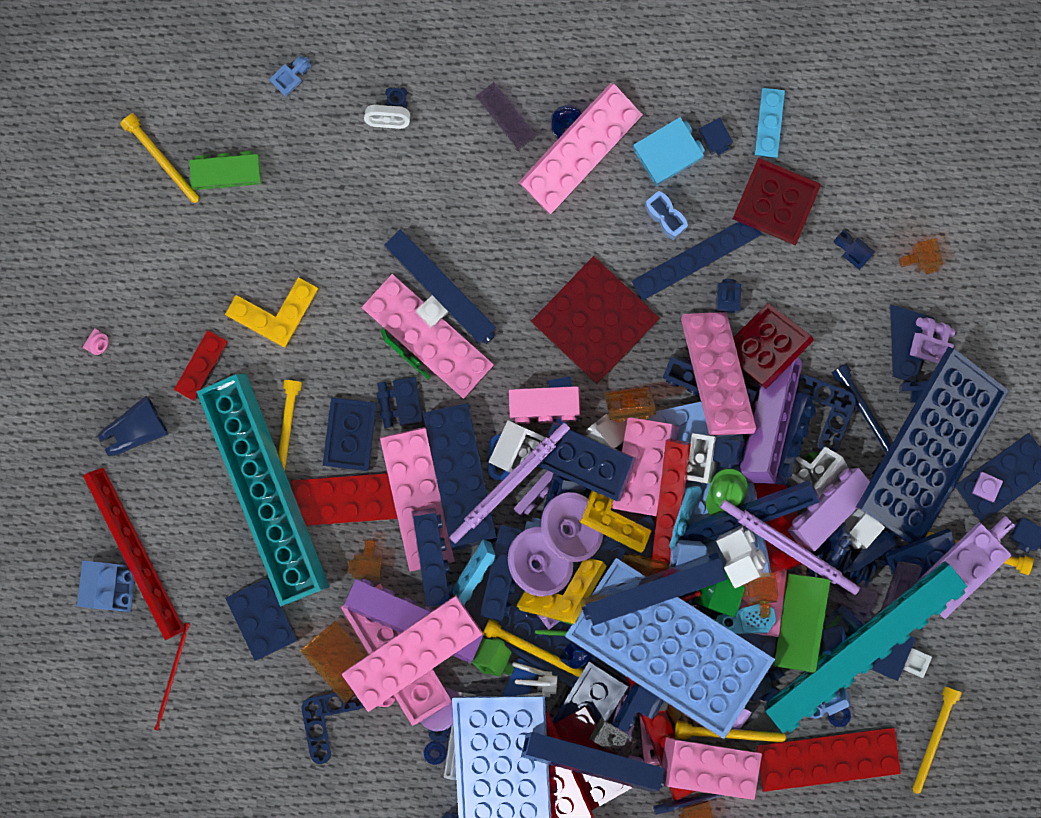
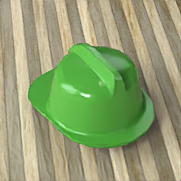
[706,469,748,516]

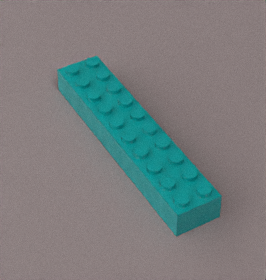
[197,374,330,607]
[763,561,968,733]

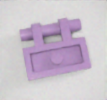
[910,317,955,364]

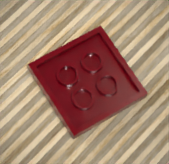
[732,158,821,246]
[733,303,814,389]

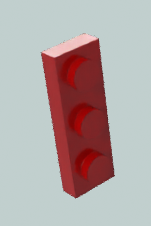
[174,330,228,401]

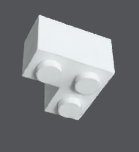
[586,411,627,449]
[489,421,545,473]
[687,433,722,483]
[787,447,848,498]
[844,508,885,550]
[716,525,766,588]

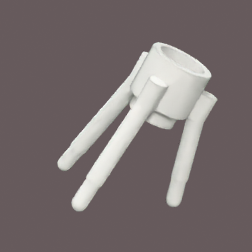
[512,662,558,698]

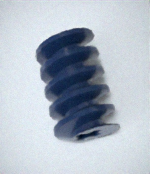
[836,547,876,588]

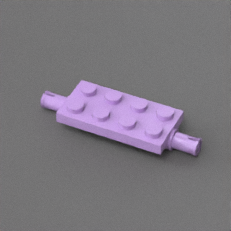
[914,515,1015,619]

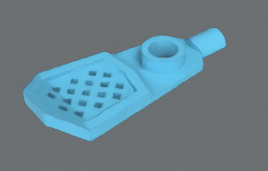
[669,485,702,550]
[716,603,776,634]

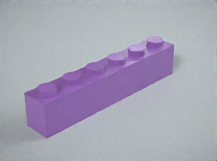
[740,357,803,483]
[344,578,483,664]

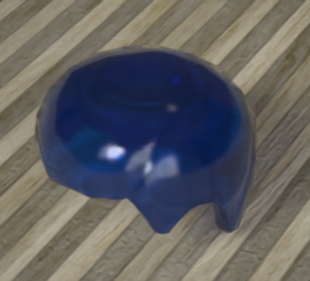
[550,105,582,139]
[559,642,593,669]

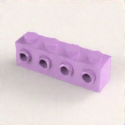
[787,468,870,551]

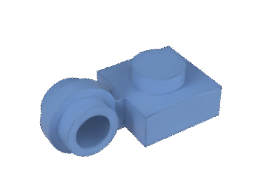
[269,55,312,97]
[811,688,850,719]

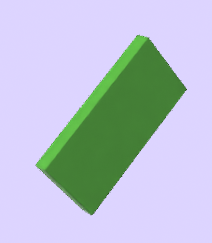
[774,574,830,673]

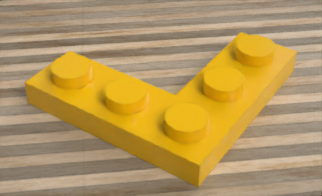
[225,277,318,348]
[580,490,651,553]
[517,558,607,624]

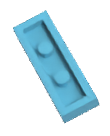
[754,88,785,158]
[451,539,495,605]

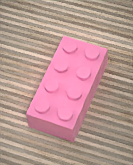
[612,417,679,516]
[661,738,762,800]

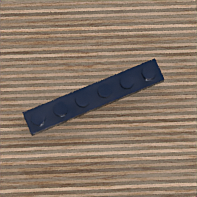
[631,222,762,301]
[683,480,820,544]

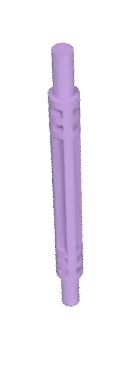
[449,423,570,544]
[720,499,860,595]

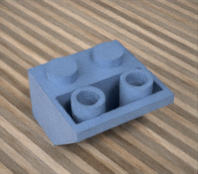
[77,560,134,612]

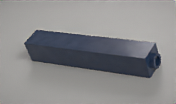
[384,229,496,345]
[582,553,727,626]
[521,732,666,792]

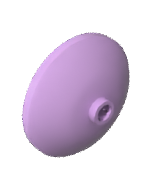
[541,493,603,562]
[508,527,573,596]

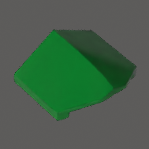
[694,569,746,618]

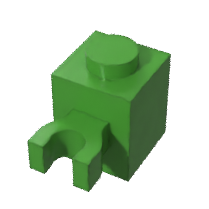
[472,638,514,676]

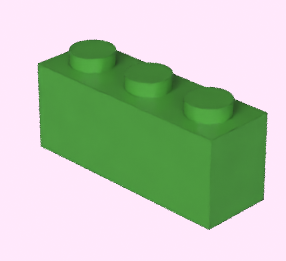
[189,151,262,190]

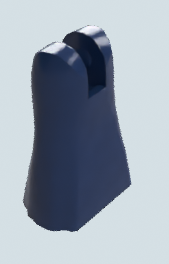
[97,396,169,456]

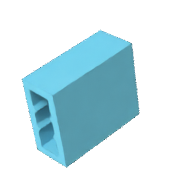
[633,117,705,187]

